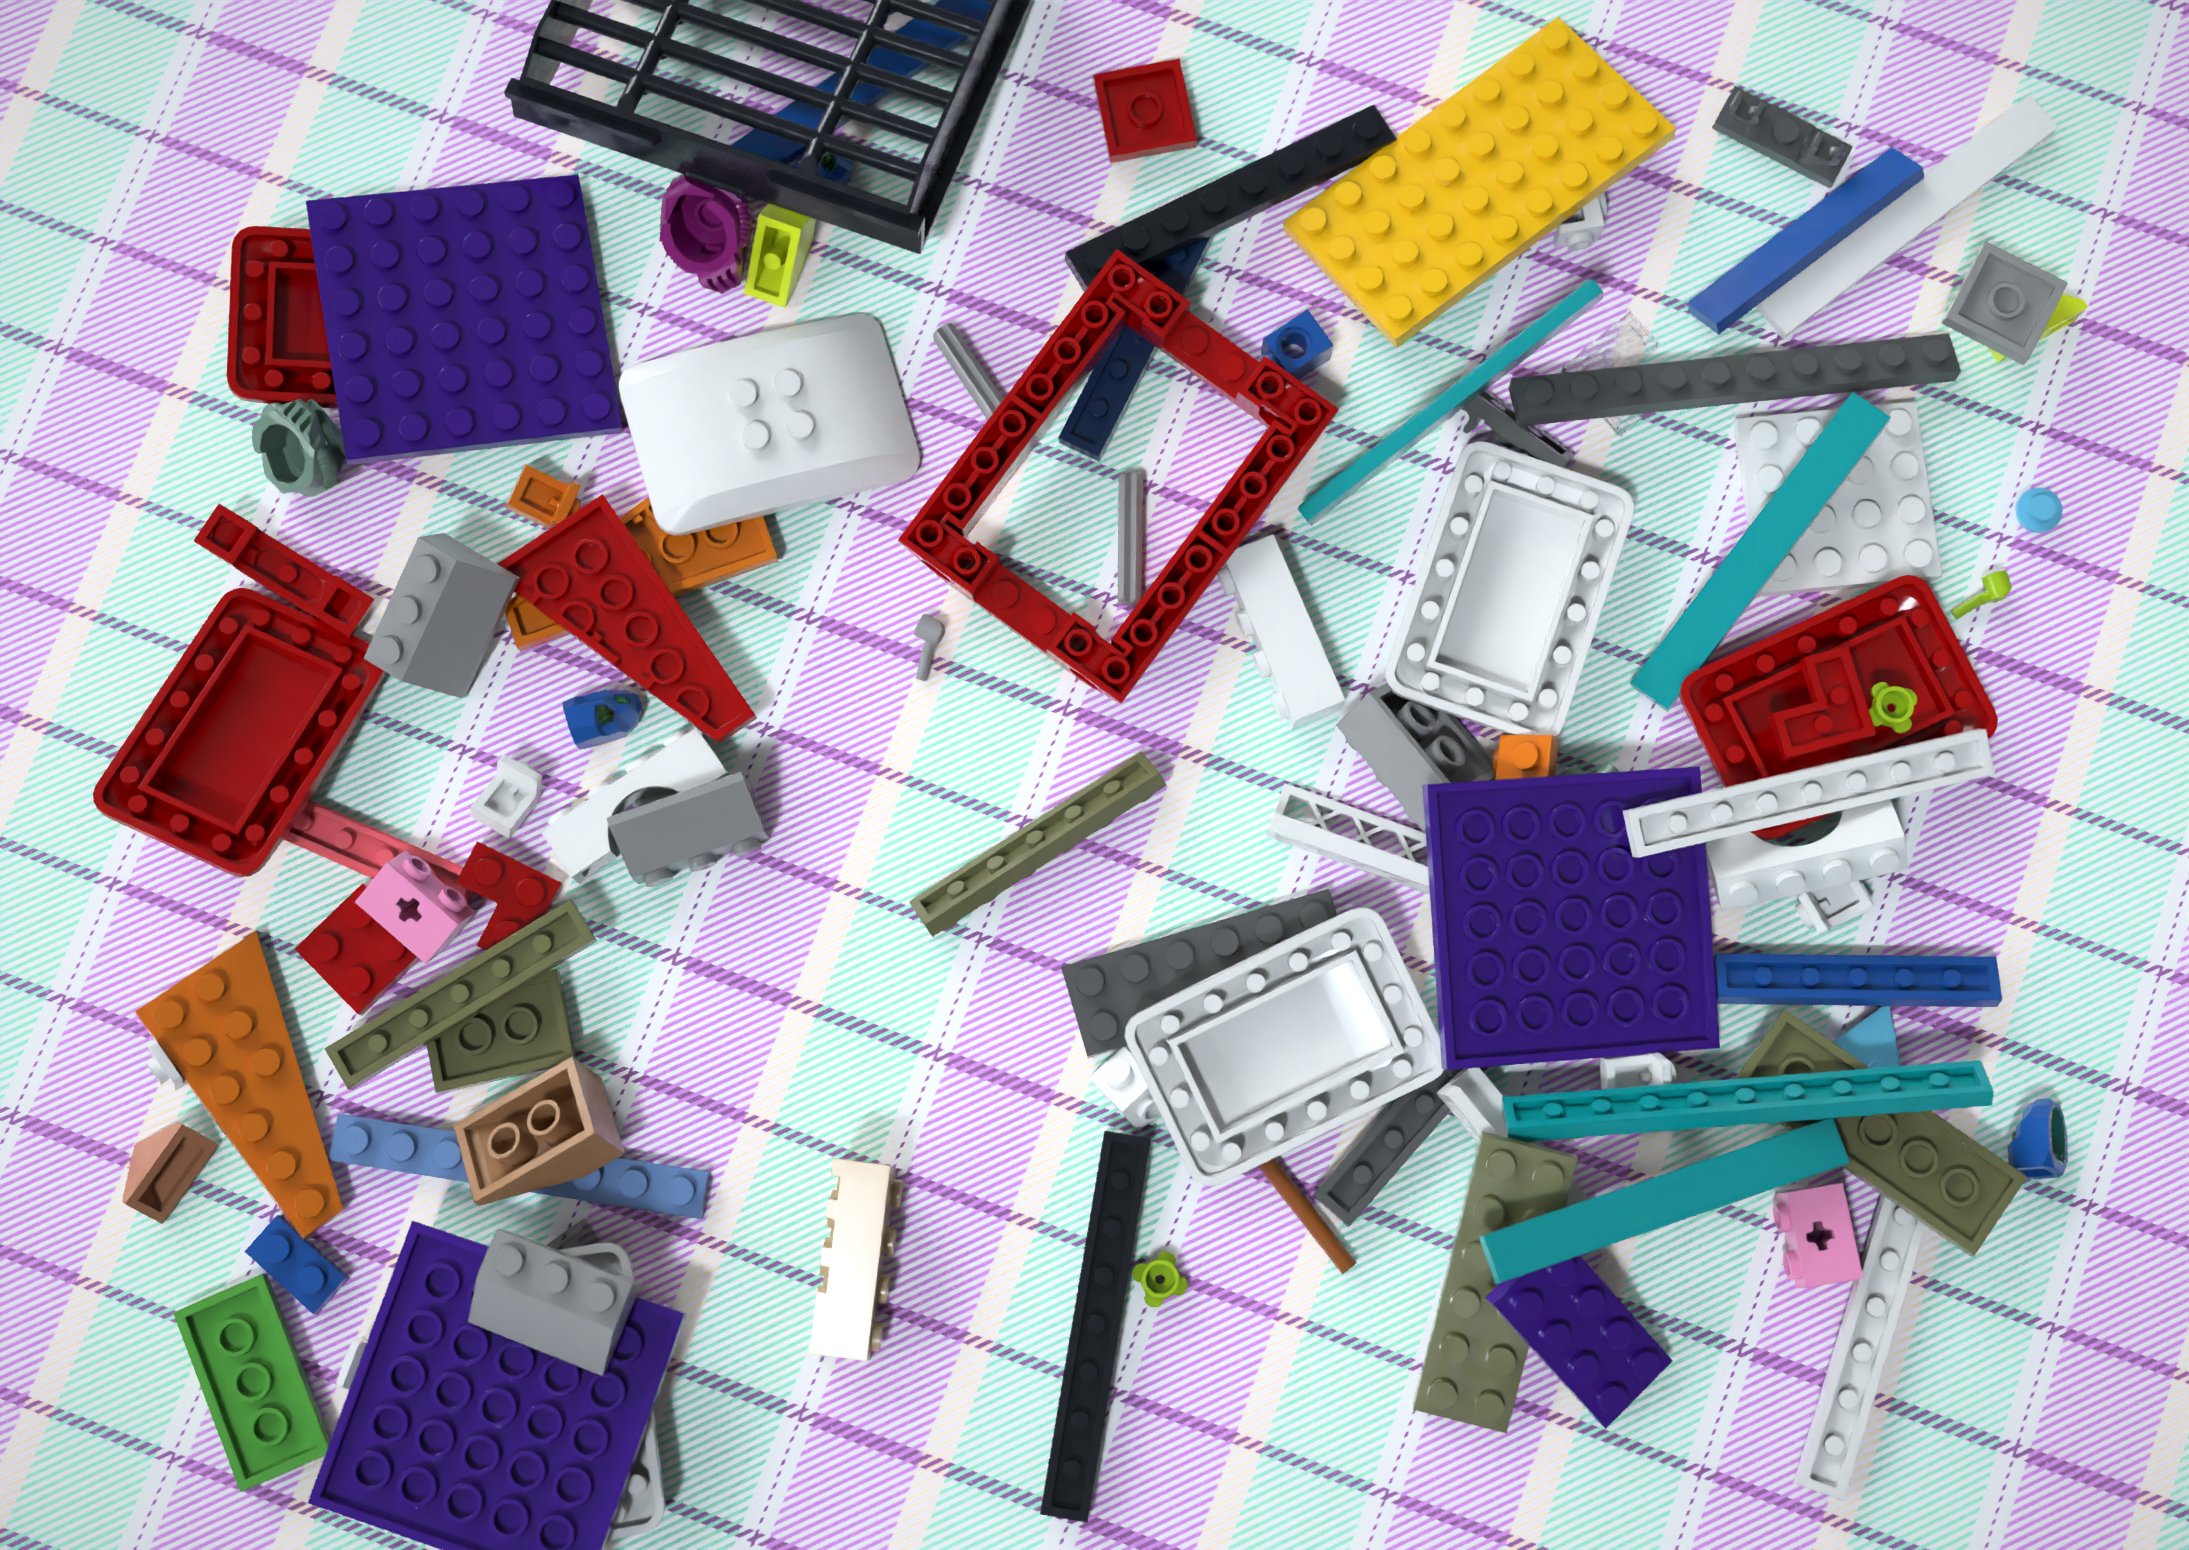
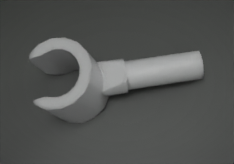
[914,614,945,681]

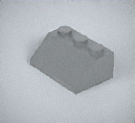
[364,533,520,698]
[1336,682,1496,832]
[606,771,770,887]
[468,1229,642,1376]

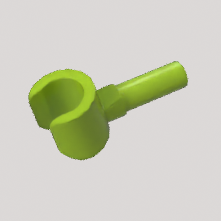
[1951,570,2012,620]

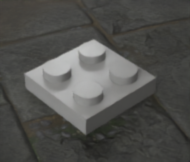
[1941,241,2068,365]

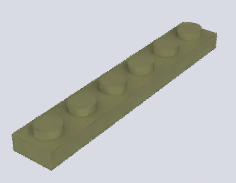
[909,752,1167,937]
[324,899,597,1090]

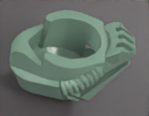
[252,399,345,497]

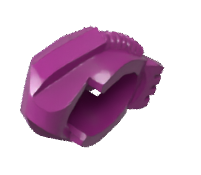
[659,174,753,294]

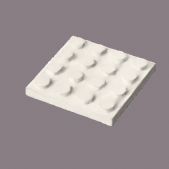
[1733,401,1943,597]

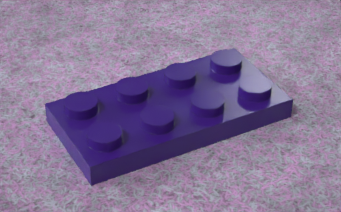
[1485,1256,1673,1429]

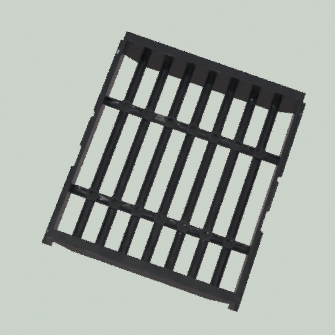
[504,0,1033,255]

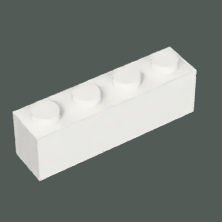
[1217,534,1346,730]

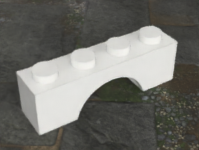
[541,727,729,884]
[1706,799,1909,912]

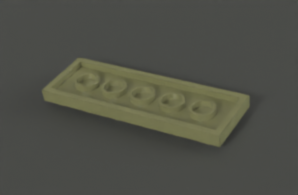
[1735,1009,2027,1256]
[1412,1131,1578,1433]

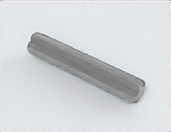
[933,323,1003,421]
[1117,472,1143,606]

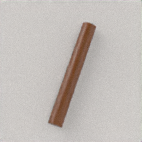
[1258,1158,1357,1274]

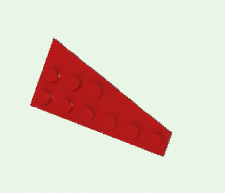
[497,494,757,744]

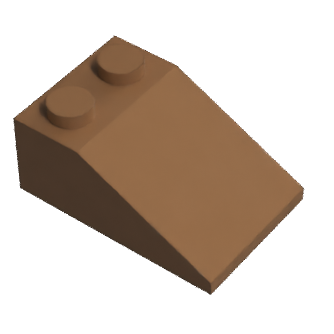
[454,1057,625,1206]

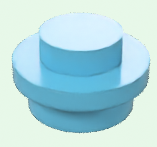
[2015,488,2063,533]

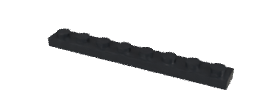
[1065,104,1397,292]
[1040,1131,1151,1523]

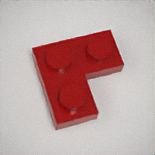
[1769,646,1876,761]
[455,841,562,950]

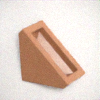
[122,1122,219,1224]

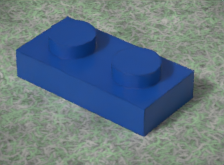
[244,1215,350,1314]

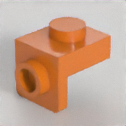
[505,464,582,529]
[1493,735,1559,780]

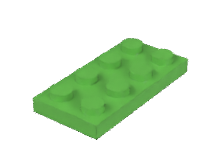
[173,1274,330,1492]

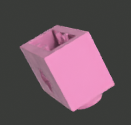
[355,851,476,964]
[1773,1183,1863,1288]

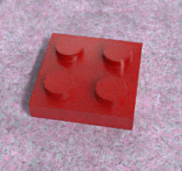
[1093,58,1197,163]
[294,883,420,1016]

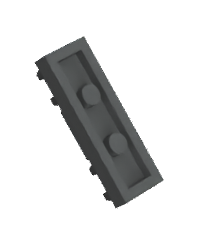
[1712,86,1854,189]
[1448,380,1575,468]

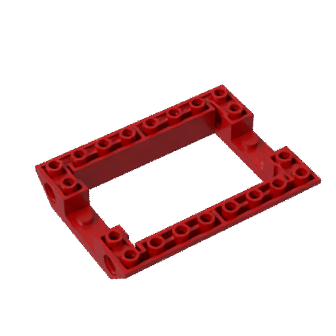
[898,249,1339,704]

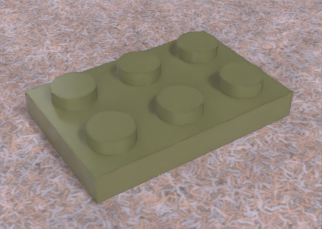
[426,970,577,1094]

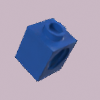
[1260,309,1334,380]

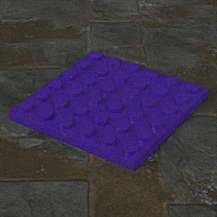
[306,174,622,466]
[1422,767,1720,1070]
[308,1221,687,1550]

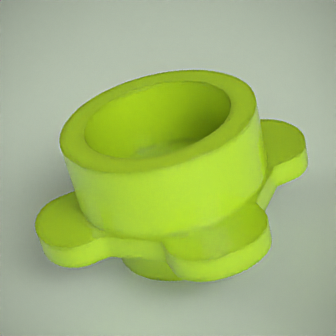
[1869,682,1917,734]
[1132,1251,1188,1308]

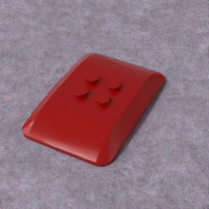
[226,226,338,409]
[1679,575,1998,841]
[93,588,386,877]

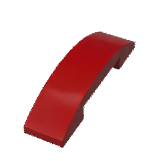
[193,503,376,639]

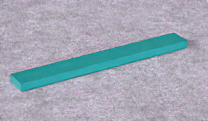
[1298,279,1603,526]
[1630,392,1891,712]
[1479,1118,1850,1284]

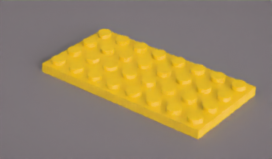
[1283,17,1676,349]

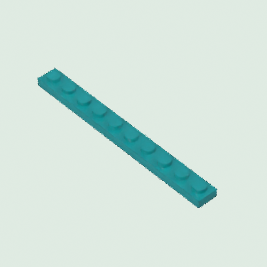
[1502,1060,1994,1142]

